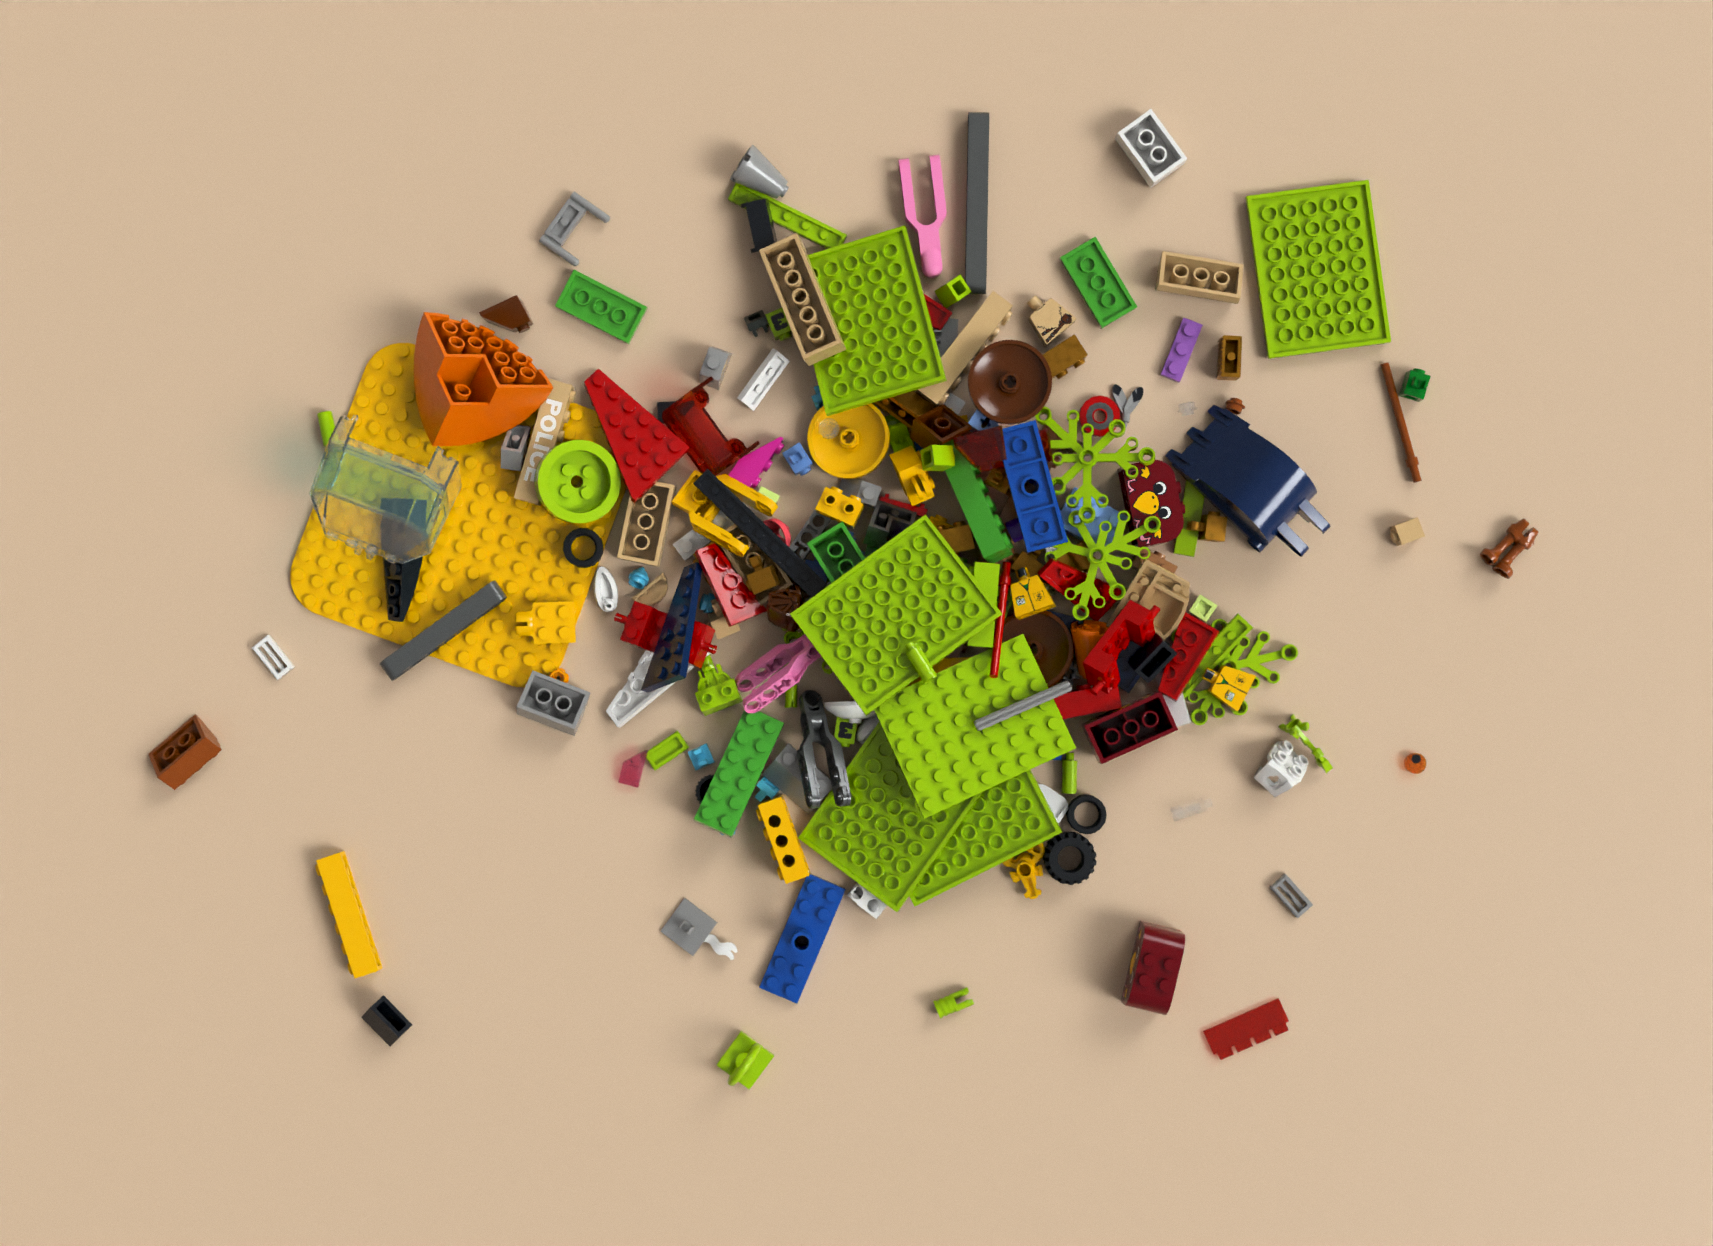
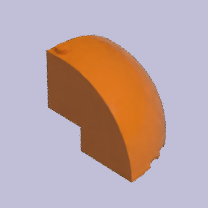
[414,312,553,446]

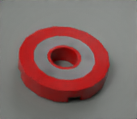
[1079,396,1120,437]

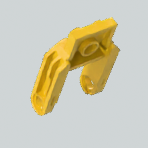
[672,470,778,557]

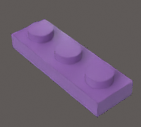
[1160,318,1203,383]

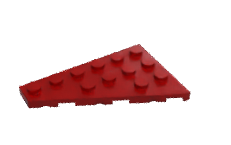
[584,369,690,503]

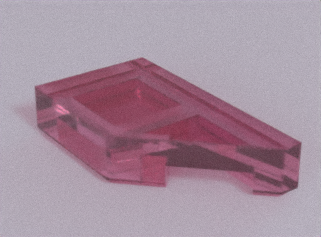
[618,750,648,788]

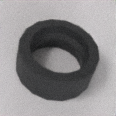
[563,528,603,568]
[1066,794,1107,834]

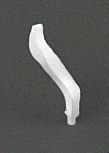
[704,934,738,960]

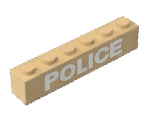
[514,378,576,506]

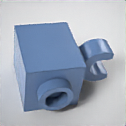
[782,442,813,476]

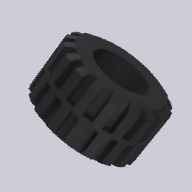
[1043,831,1097,885]

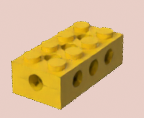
[756,794,810,884]

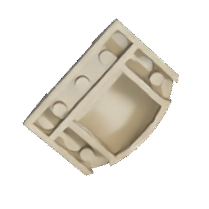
[1107,559,1190,639]

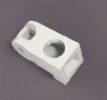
[847,883,887,919]

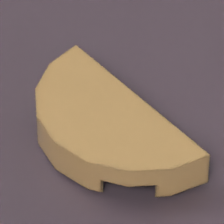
[631,572,668,606]

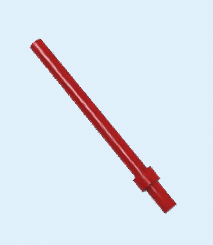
[989,562,1011,678]

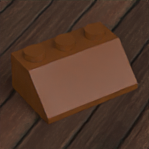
[148,714,222,790]

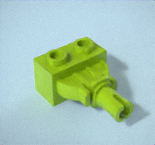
[695,654,743,716]

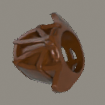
[766,584,803,632]

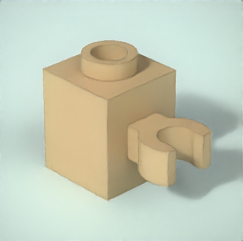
[707,599,741,640]

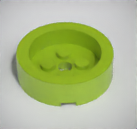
[534,440,621,523]

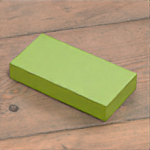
[644,731,689,770]

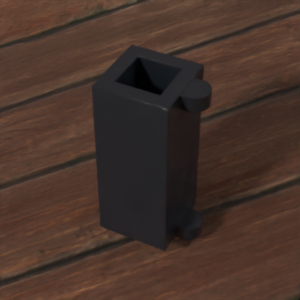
[741,198,777,253]

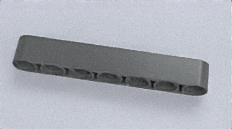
[380,580,507,681]

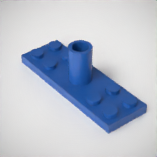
[994,420,1068,553]
[759,874,846,1004]

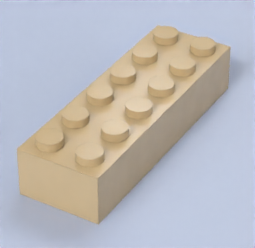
[759,233,846,366]
[916,291,1013,408]

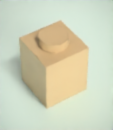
[1389,517,1425,546]

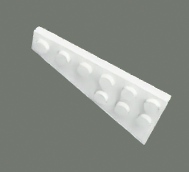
[606,648,714,728]

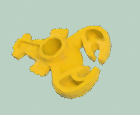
[1002,843,1045,899]

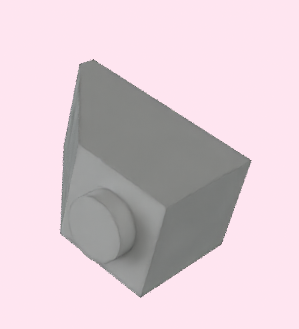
[501,425,531,471]
[839,479,882,508]

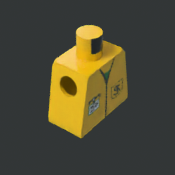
[1010,567,1056,620]
[1202,665,1256,711]

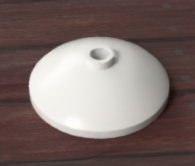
[824,701,876,723]

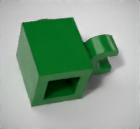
[1399,368,1431,402]

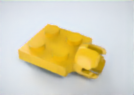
[515,601,576,644]

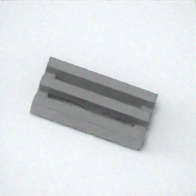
[1269,873,1313,918]

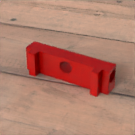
[879,493,928,517]

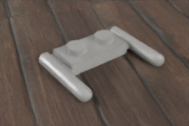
[539,191,610,266]

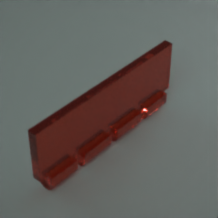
[1203,998,1289,1060]

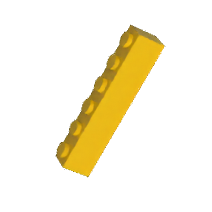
[315,851,383,979]

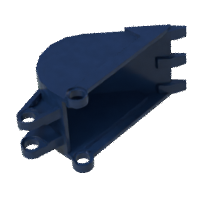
[1165,405,1331,557]

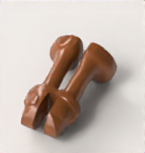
[1480,518,1539,579]

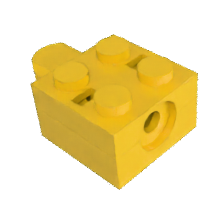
[889,445,935,506]

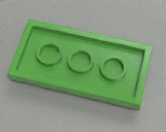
[1060,237,1137,329]
[555,270,648,344]

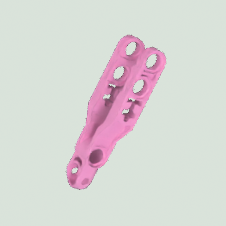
[898,155,947,278]
[735,634,821,713]

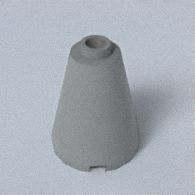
[730,145,789,199]

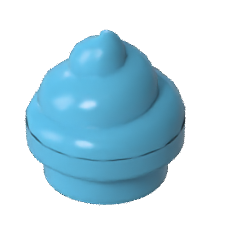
[628,567,649,589]
[699,593,716,613]

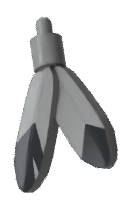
[1112,384,1143,428]

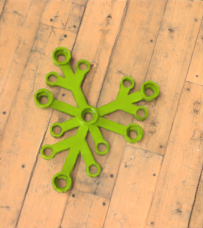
[1035,407,1155,523]
[1044,510,1161,620]
[1170,619,1298,725]

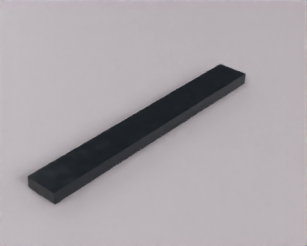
[693,469,827,598]

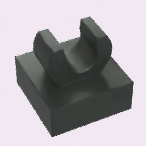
[744,310,769,337]

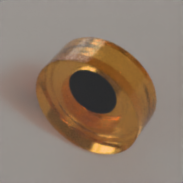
[1404,753,1426,774]

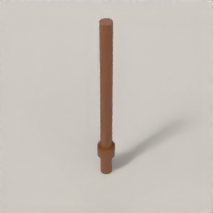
[1381,362,1422,483]

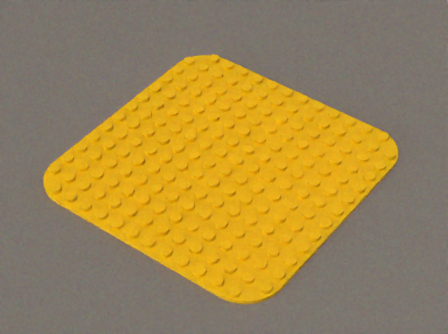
[290,343,627,688]

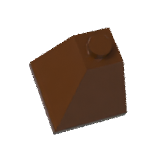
[479,295,533,333]
[910,404,972,449]

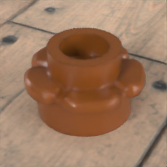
[1225,398,1245,414]

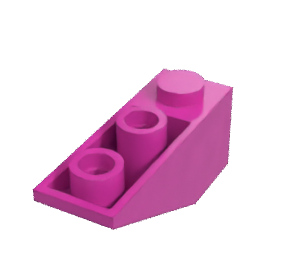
[729,437,785,489]

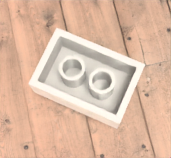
[1115,109,1187,188]

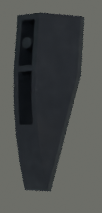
[380,495,427,622]

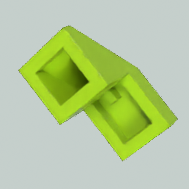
[885,415,916,453]

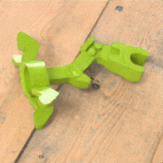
[1278,714,1333,774]

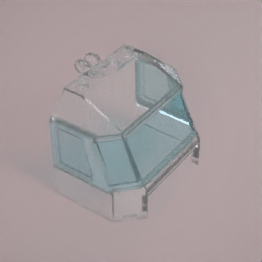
[309,415,462,564]

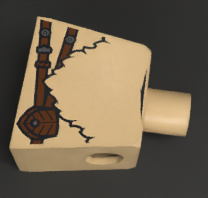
[1027,295,1076,347]

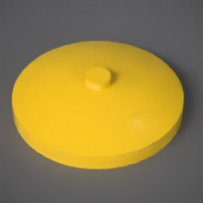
[807,403,890,479]

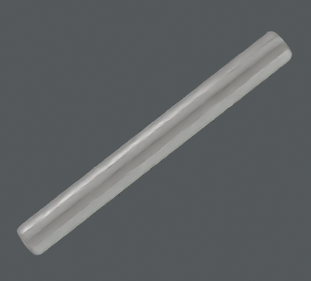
[974,681,1072,731]

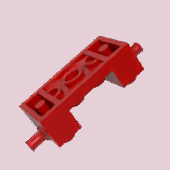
[1083,600,1160,696]
[614,601,717,669]

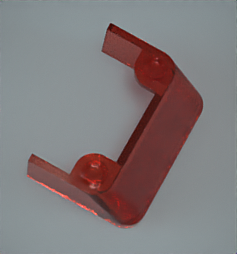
[662,376,760,476]
[953,426,1053,472]

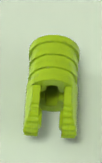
[933,987,974,1019]

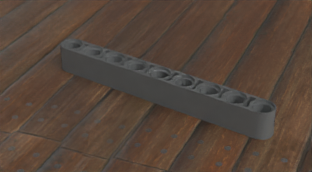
[965,112,989,294]

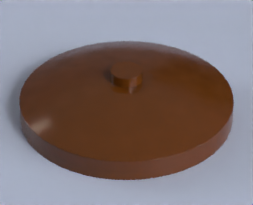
[968,340,1052,425]
[993,611,1074,688]

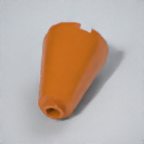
[1070,620,1110,679]

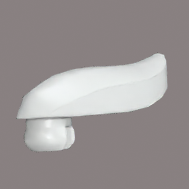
[593,566,618,612]
[856,715,879,744]

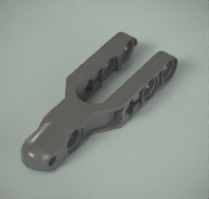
[797,690,851,809]

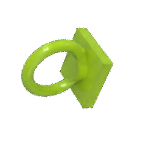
[717,1031,774,1090]

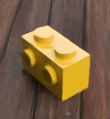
[815,486,864,529]

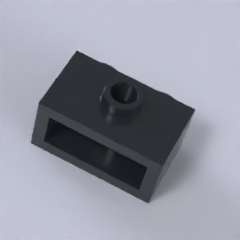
[1128,632,1177,683]
[361,995,412,1047]

